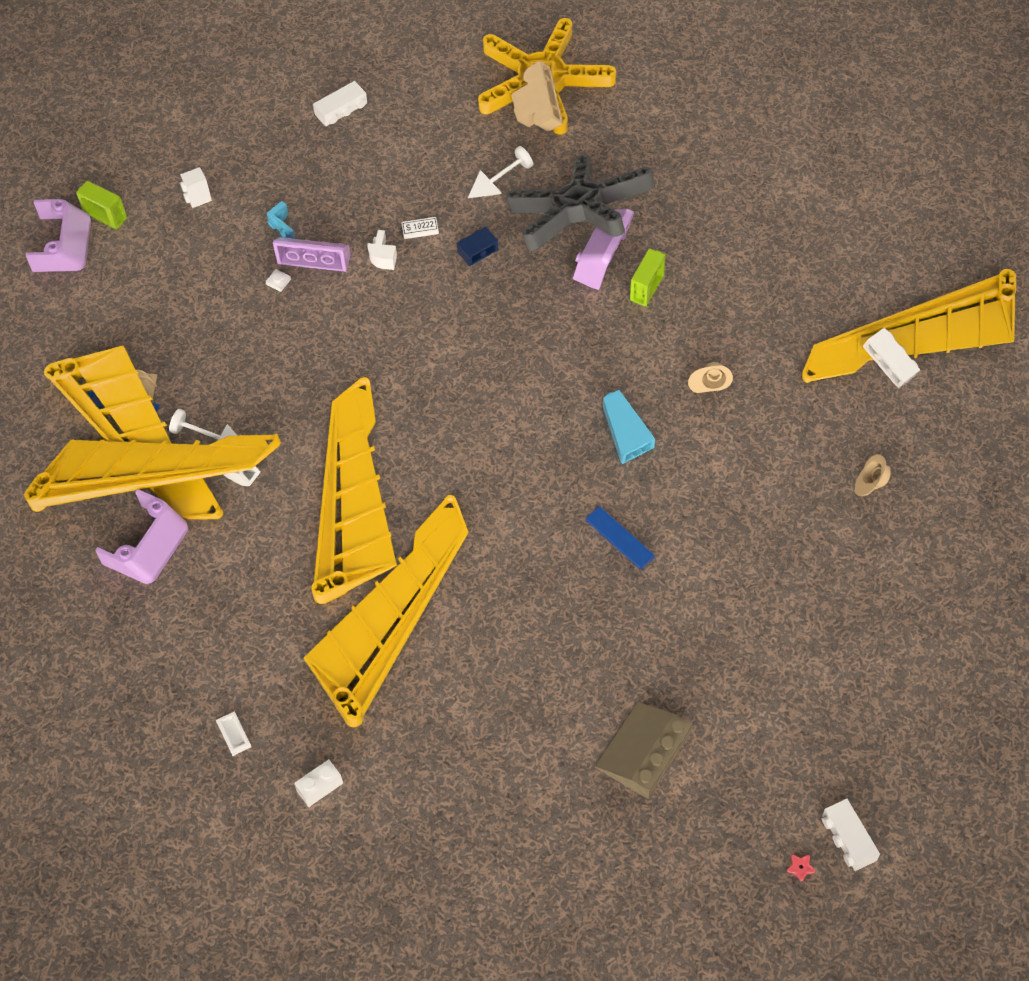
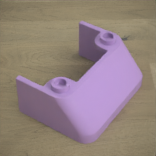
[26,199,91,272]
[573,209,634,290]
[95,489,188,584]

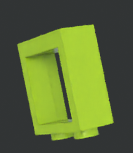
[76,181,127,229]
[630,248,666,307]

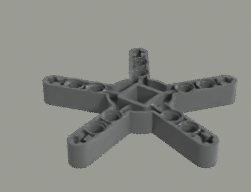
[506,154,655,250]

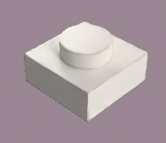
[266,269,291,292]

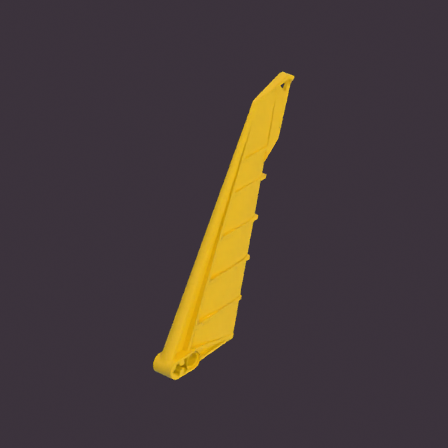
[802,269,1016,383]
[44,346,223,519]
[311,377,397,604]
[24,433,281,512]
[304,495,468,727]

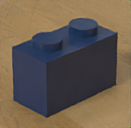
[457,227,499,267]

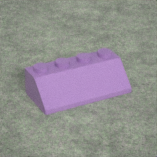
[273,237,351,272]

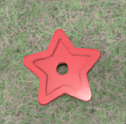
[787,855,815,882]

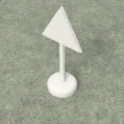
[468,146,533,198]
[169,409,237,440]

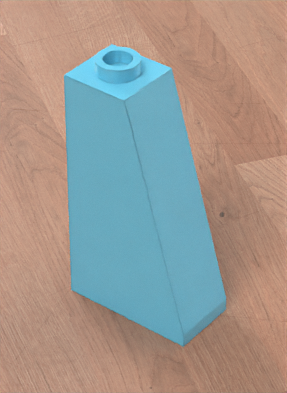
[603,390,655,464]

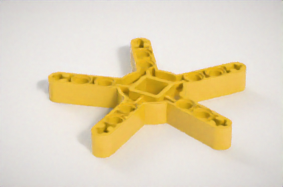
[478,18,616,135]

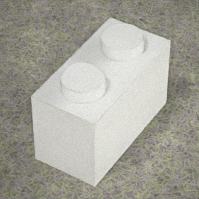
[180,167,212,208]
[294,759,343,807]

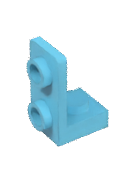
[267,201,295,239]

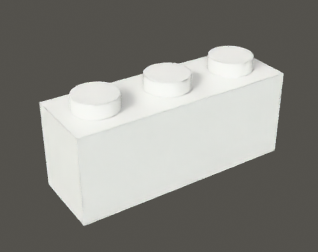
[313,81,367,126]
[863,328,920,388]
[822,799,880,871]

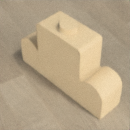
[512,61,563,131]

